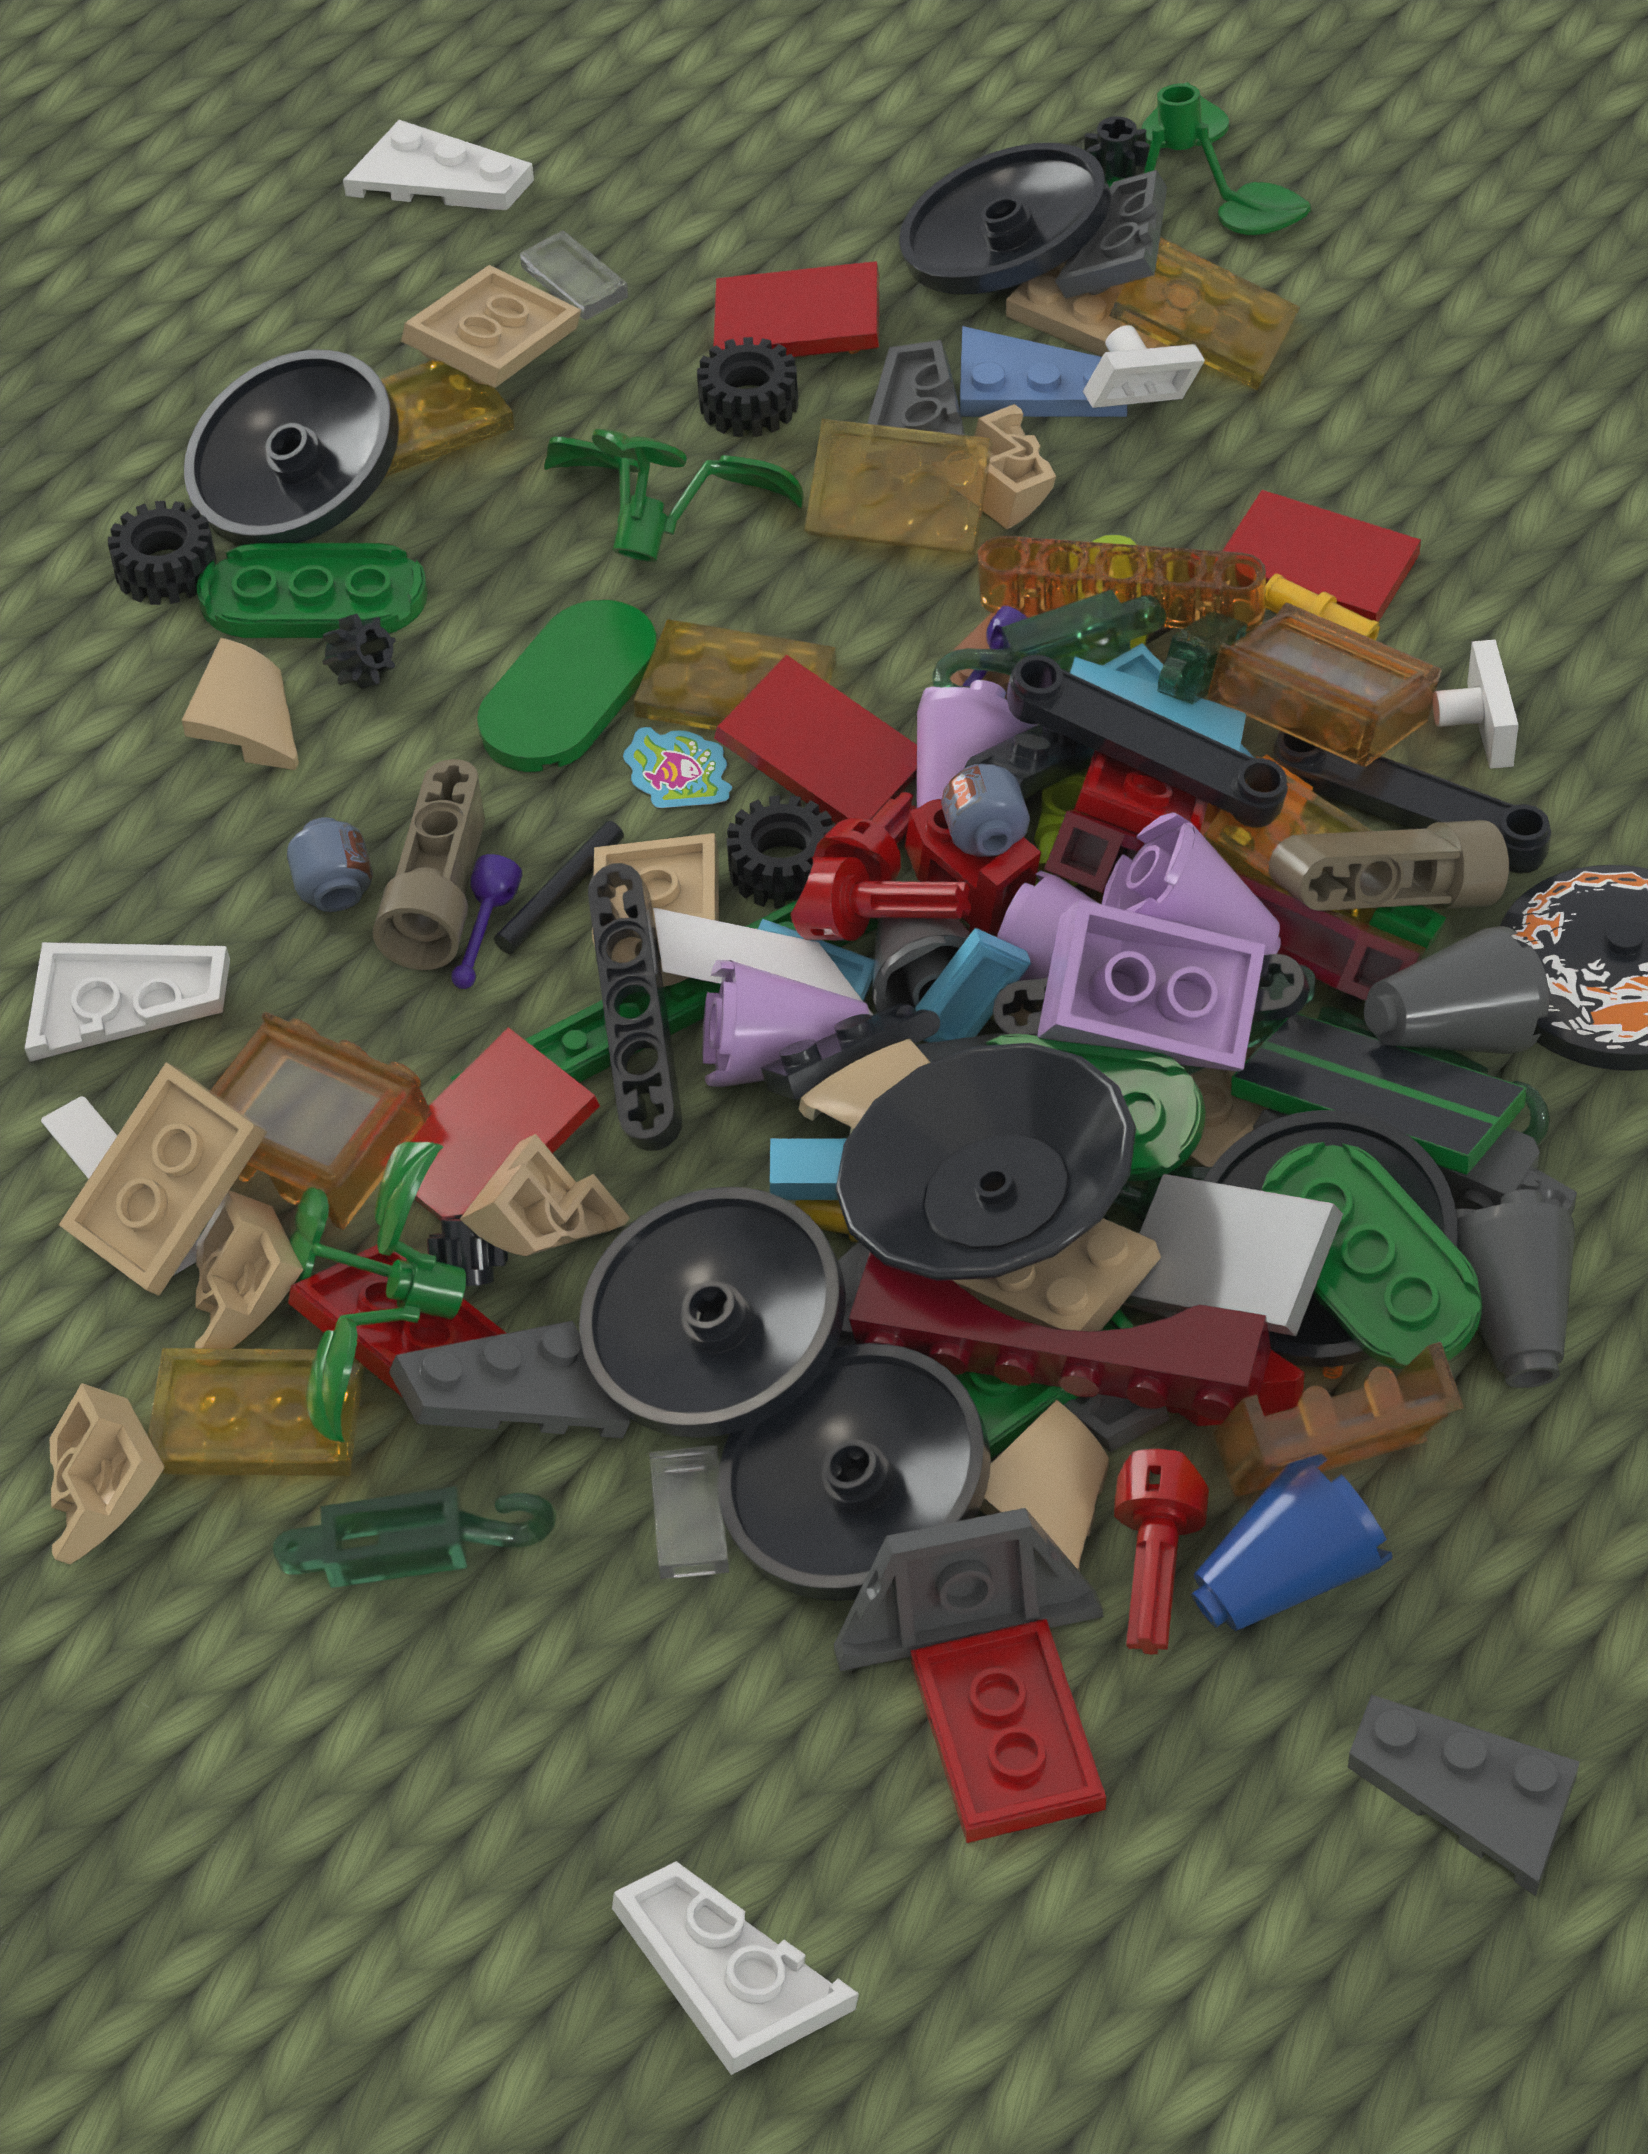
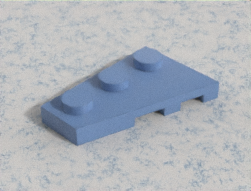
[960,326,1127,417]

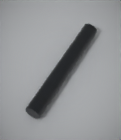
[494,821,624,954]

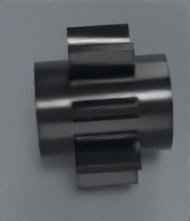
[1084,116,1149,181]
[322,613,396,689]
[427,1214,508,1286]

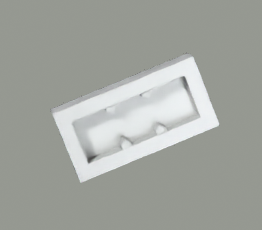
[1083,325,1205,408]
[1433,639,1519,769]

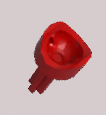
[814,792,917,881]
[791,857,972,941]
[1114,1449,1209,1655]

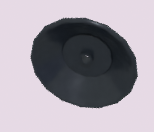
[835,1043,1136,1281]

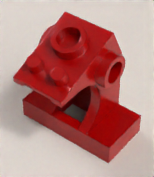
[905,799,1041,937]

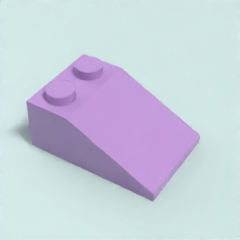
[1037,899,1266,1072]

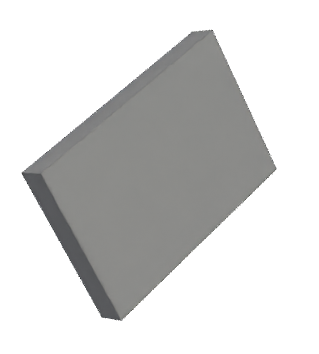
[1125,1174,1343,1336]

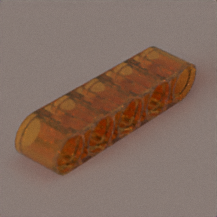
[977,536,1266,632]

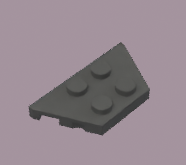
[834,1508,1103,1671]

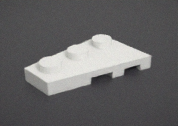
[25,942,230,1062]
[612,1861,859,2075]

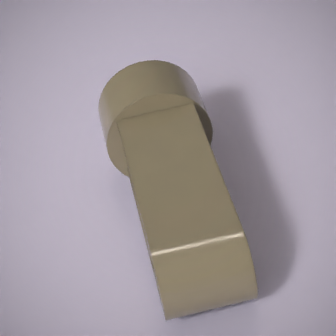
[373,759,485,970]
[1269,820,1509,911]

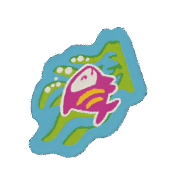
[623,727,733,808]

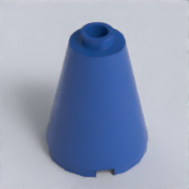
[1191,1446,1393,1631]

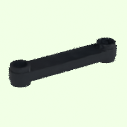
[1006,655,1288,828]
[1273,722,1551,873]

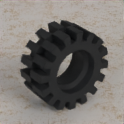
[697,337,798,437]
[108,501,217,605]
[726,795,835,909]

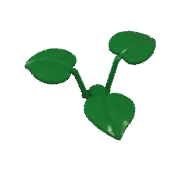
[1107,82,1311,235]
[544,429,804,562]
[287,1142,466,1442]

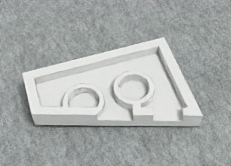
[343,120,534,210]

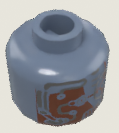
[941,764,1030,857]
[287,817,373,912]

